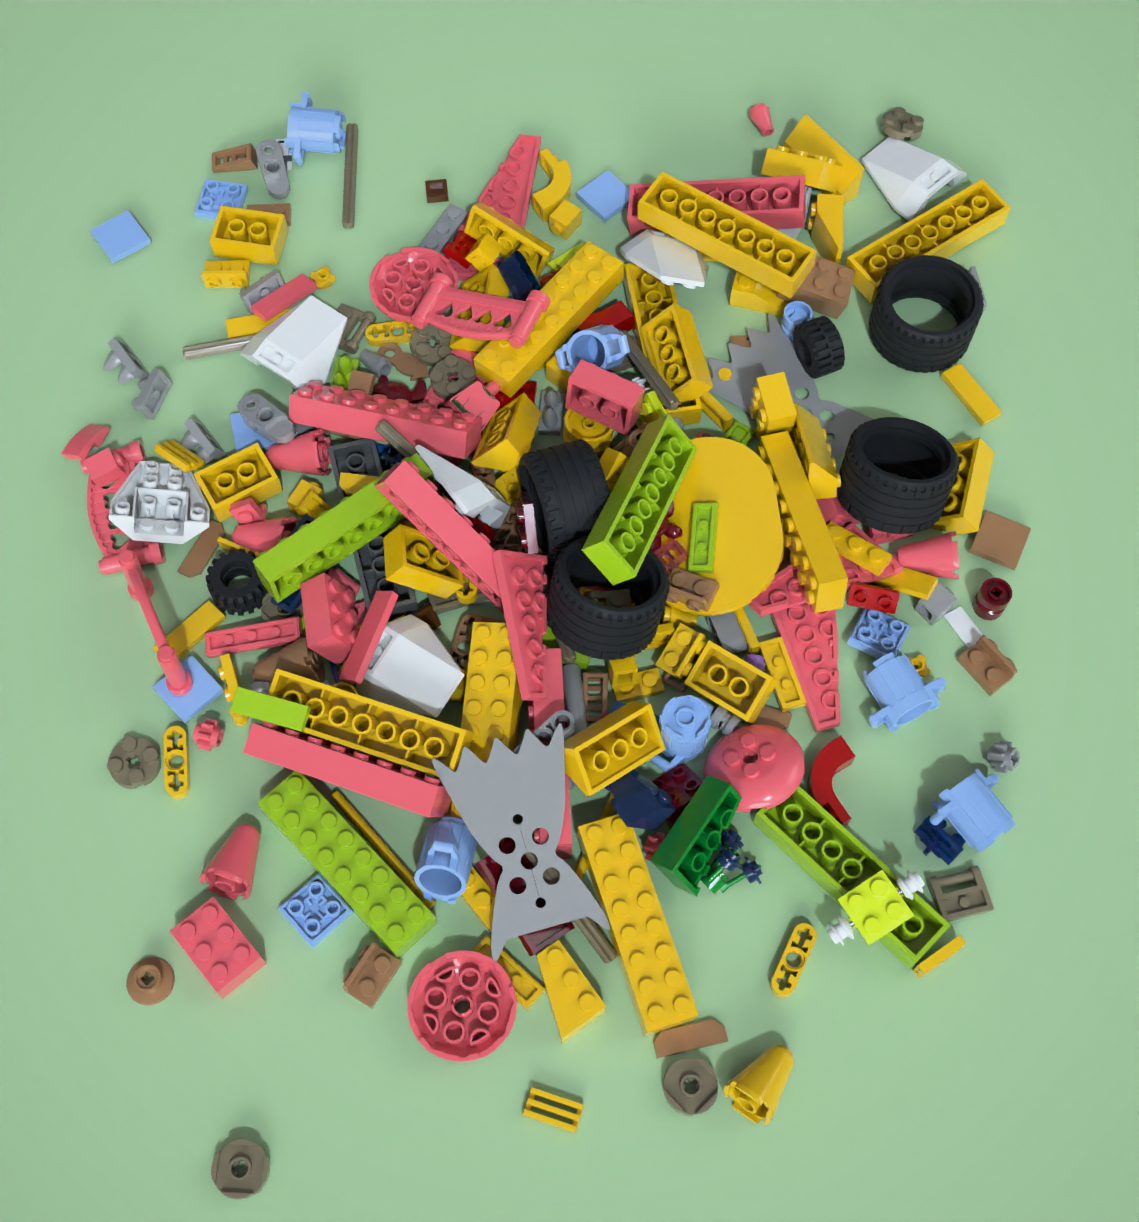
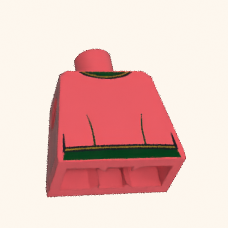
[444,380,501,431]

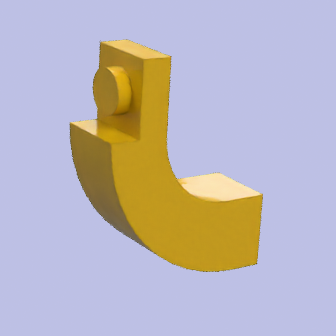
[532,148,571,223]
[608,623,675,688]

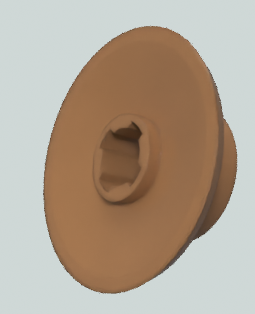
[126,957,175,1005]

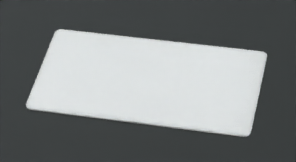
[944,606,983,648]

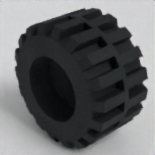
[793,316,845,379]
[206,549,268,616]

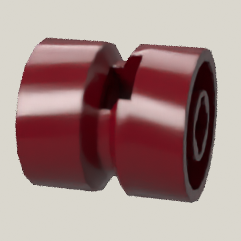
[973,578,1012,620]

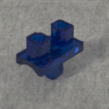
[914,816,966,865]

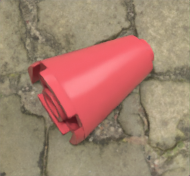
[265,429,332,476]
[232,516,299,553]
[893,531,959,580]
[200,824,261,900]

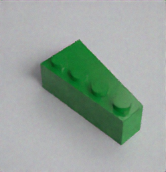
[650,775,742,897]

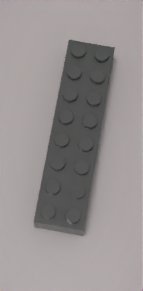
[327,438,418,621]

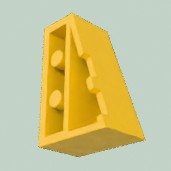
[537,939,606,1044]

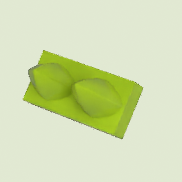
[329,355,361,390]

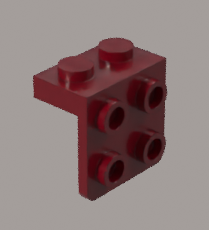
[652,763,703,830]

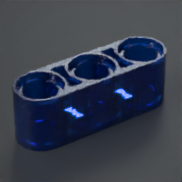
[497,250,541,301]

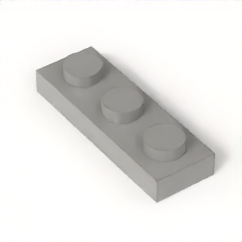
[418,203,469,254]

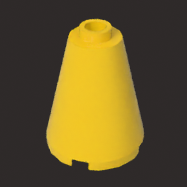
[723,1045,794,1125]

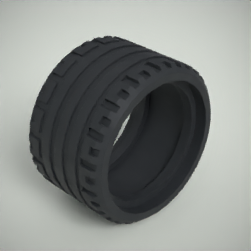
[868,255,984,373]
[837,417,959,534]
[519,439,610,562]
[547,535,670,660]

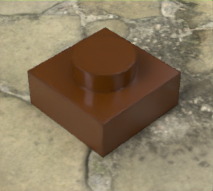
[425,179,449,203]
[411,603,441,630]

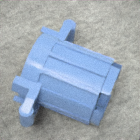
[284,92,346,166]
[555,325,630,372]
[862,651,946,732]
[650,695,714,772]
[930,768,1016,852]
[414,817,477,904]

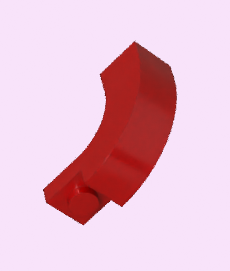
[807,736,856,827]

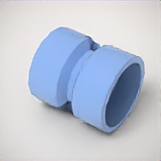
[781,301,813,343]

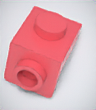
[229,497,267,525]

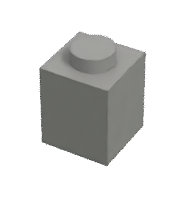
[914,582,957,626]

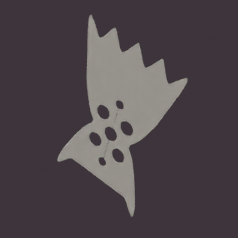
[708,314,873,461]
[432,723,610,961]

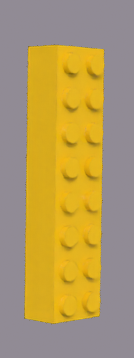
[638,171,817,299]
[845,179,1011,303]
[473,241,624,398]
[623,263,702,425]
[756,431,848,613]
[450,622,522,827]
[268,669,474,777]
[576,814,699,1037]

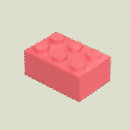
[565,359,645,436]
[300,573,358,665]
[170,896,266,999]

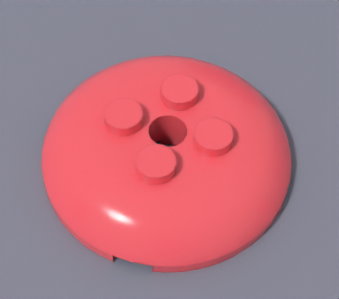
[369,247,458,323]
[703,724,805,812]
[407,950,517,1062]

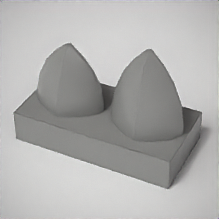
[239,270,285,314]
[103,337,149,383]
[131,369,172,420]
[538,389,564,436]
[181,417,227,464]

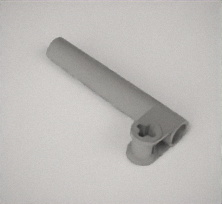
[562,664,588,790]

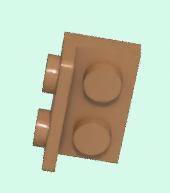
[667,567,720,612]
[957,635,1017,696]
[342,941,402,1009]

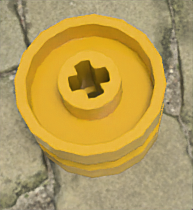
[562,409,614,458]

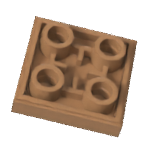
[969,511,1031,570]

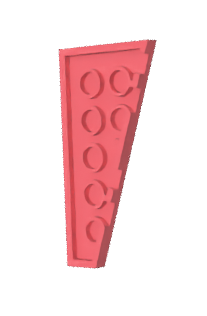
[458,134,541,232]
[748,523,903,617]
[492,550,547,701]
[771,602,841,733]

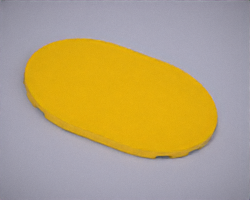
[656,437,784,616]

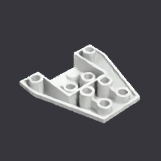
[861,136,967,222]
[620,229,709,289]
[240,295,348,390]
[415,444,511,529]
[109,460,210,544]
[356,614,465,718]

